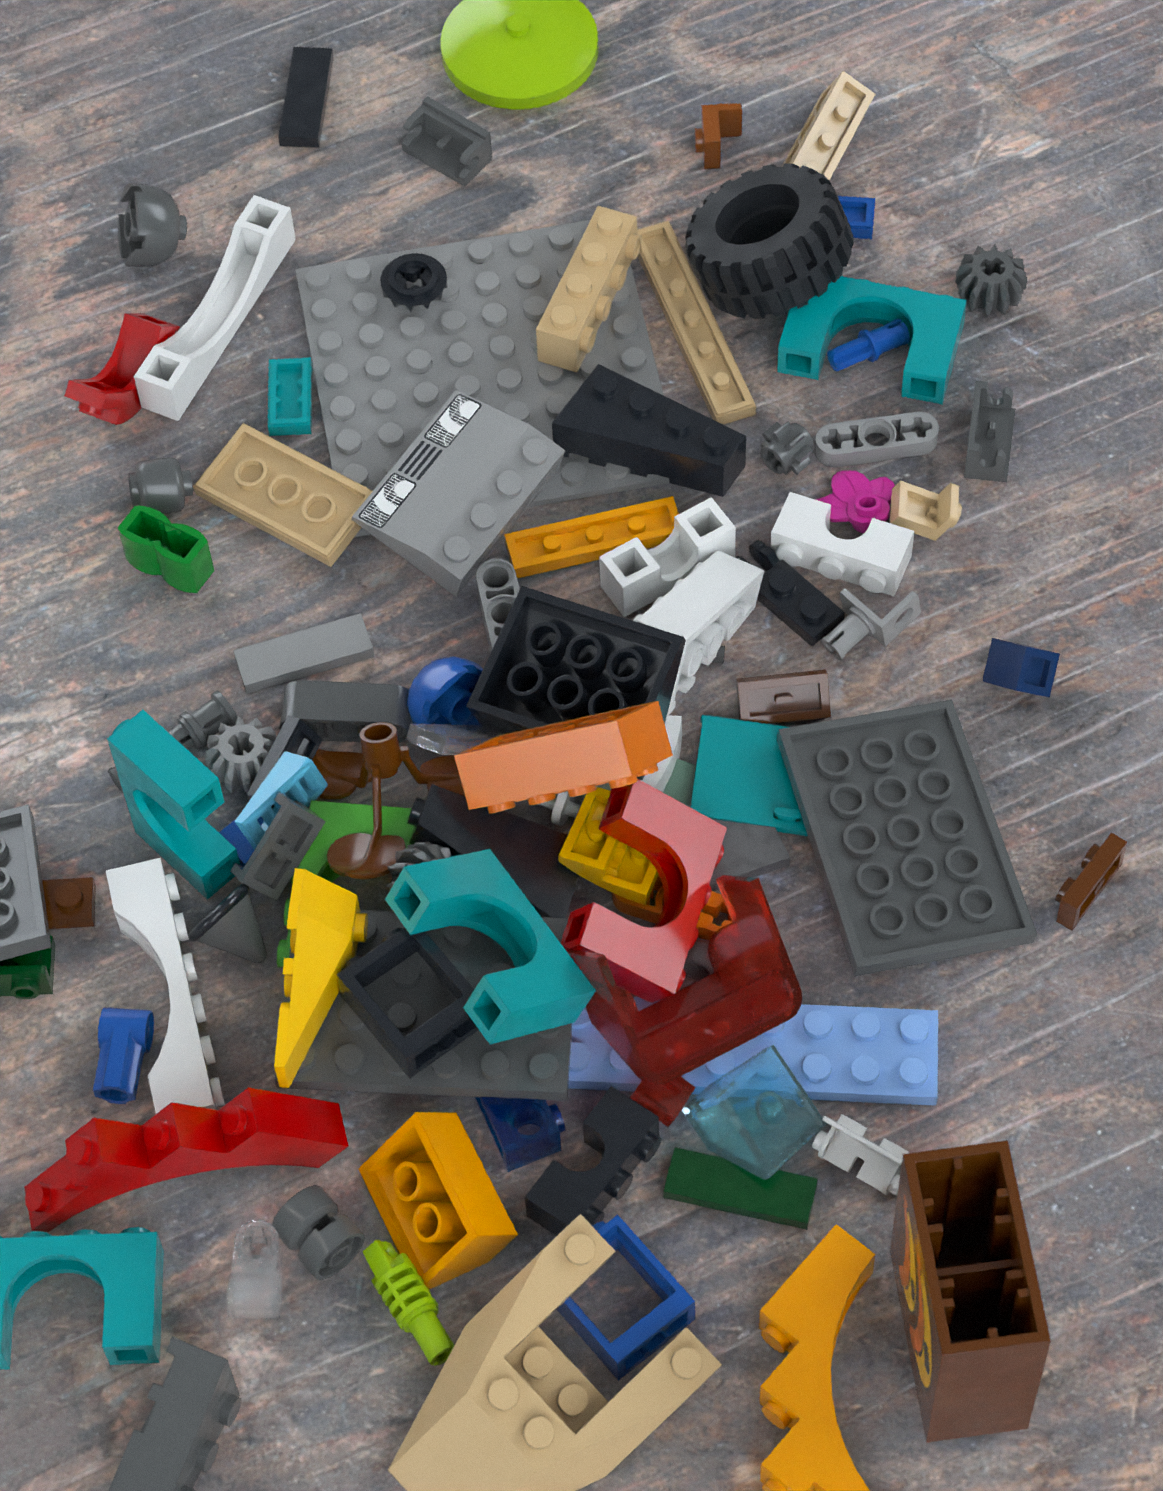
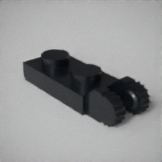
[735,540,845,646]

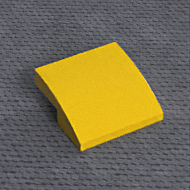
[558,786,658,905]

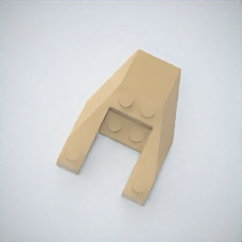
[388,1214,722,1491]

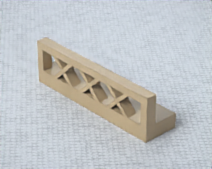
[782,71,875,180]

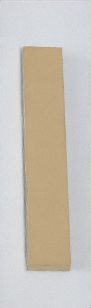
[637,221,756,425]

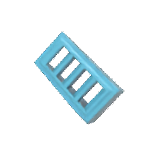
[235,751,328,850]

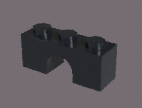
[525,1086,662,1236]

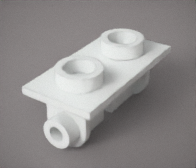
[812,1114,910,1196]

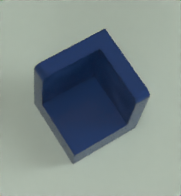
[983,638,1060,697]

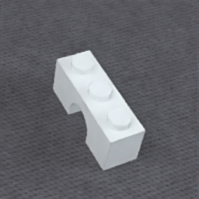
[771,492,914,596]
[599,497,736,617]

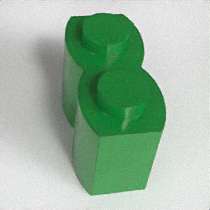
[118,506,214,593]

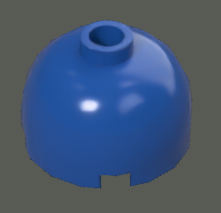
[407,657,486,749]

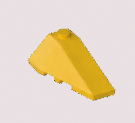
[274,868,368,1088]

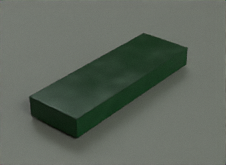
[663,1147,818,1230]

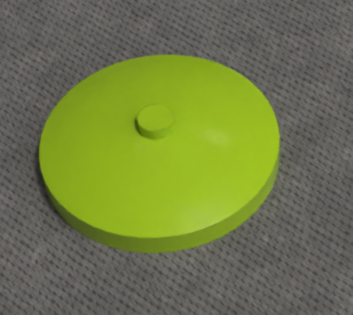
[441,0,598,110]

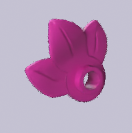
[815,470,895,533]

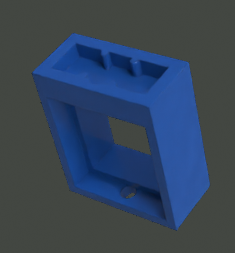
[557,1214,695,1381]

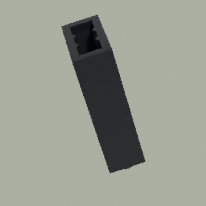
[407,784,579,918]

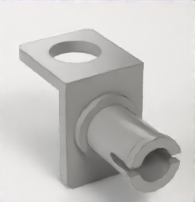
[821,588,921,660]

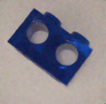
[474,1097,566,1172]

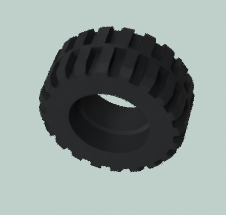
[685,163,854,319]

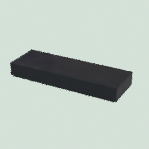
[278,47,334,148]

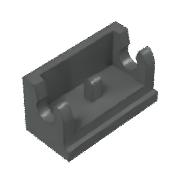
[402,96,492,187]
[964,381,1015,483]
[231,792,326,901]

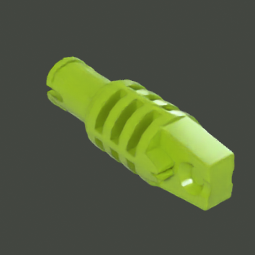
[363,1240,455,1366]

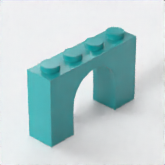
[777,276,967,405]
[107,710,241,900]
[385,849,596,1045]
[0,1227,164,1370]

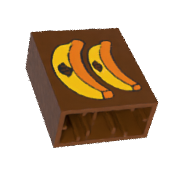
[890,1140,1051,1443]

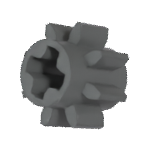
[760,421,813,475]

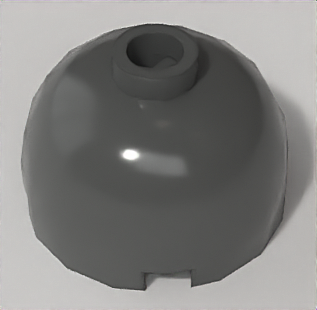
[118,183,187,267]

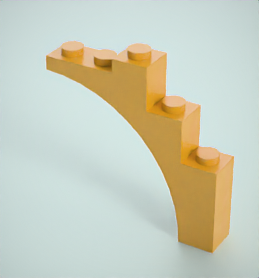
[759,1224,875,1491]

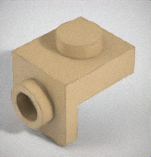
[890,480,962,541]

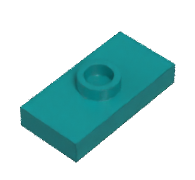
[268,357,312,436]

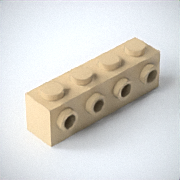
[536,206,642,372]

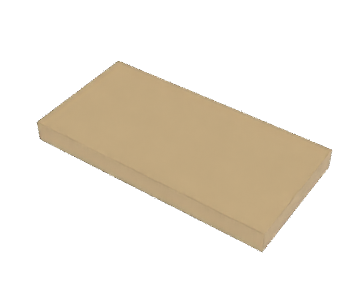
[193,423,373,567]

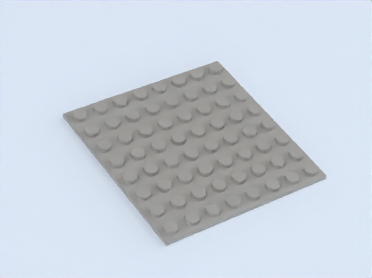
[295,220,669,537]

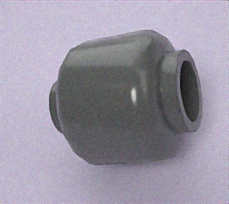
[128,457,193,514]

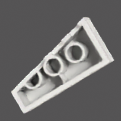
[633,550,764,717]

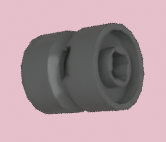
[271,1185,365,1280]

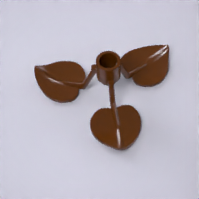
[312,722,465,879]

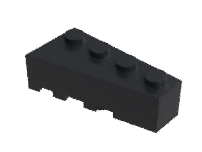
[552,364,746,497]

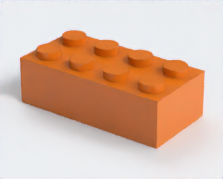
[454,701,673,814]

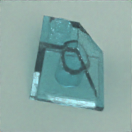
[681,1045,827,1180]

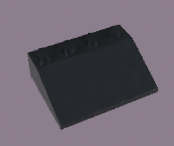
[466,586,686,780]

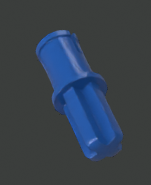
[827,318,910,371]

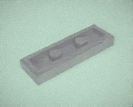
[233,613,375,694]

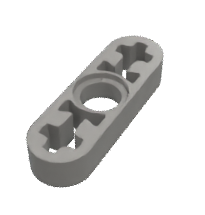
[815,412,939,467]

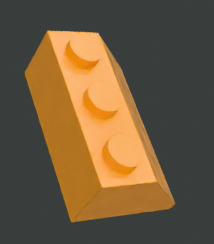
[358,1112,518,1290]

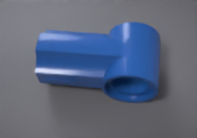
[93,1007,154,1104]

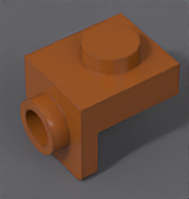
[694,103,742,169]

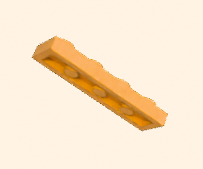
[504,496,679,579]

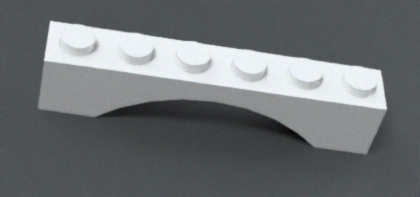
[134,195,296,421]
[106,858,225,1114]

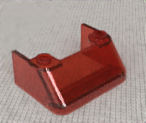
[568,875,802,1084]

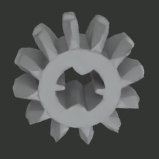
[204,716,276,793]

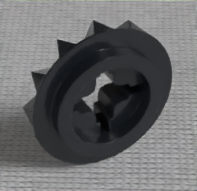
[380,253,447,312]

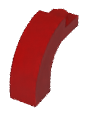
[64,313,180,425]

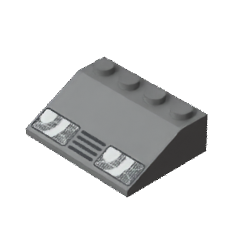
[351,390,565,597]

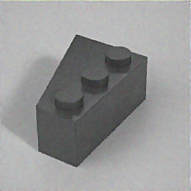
[109,1337,241,1491]

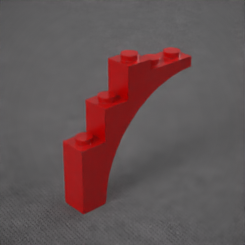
[24,1087,349,1233]

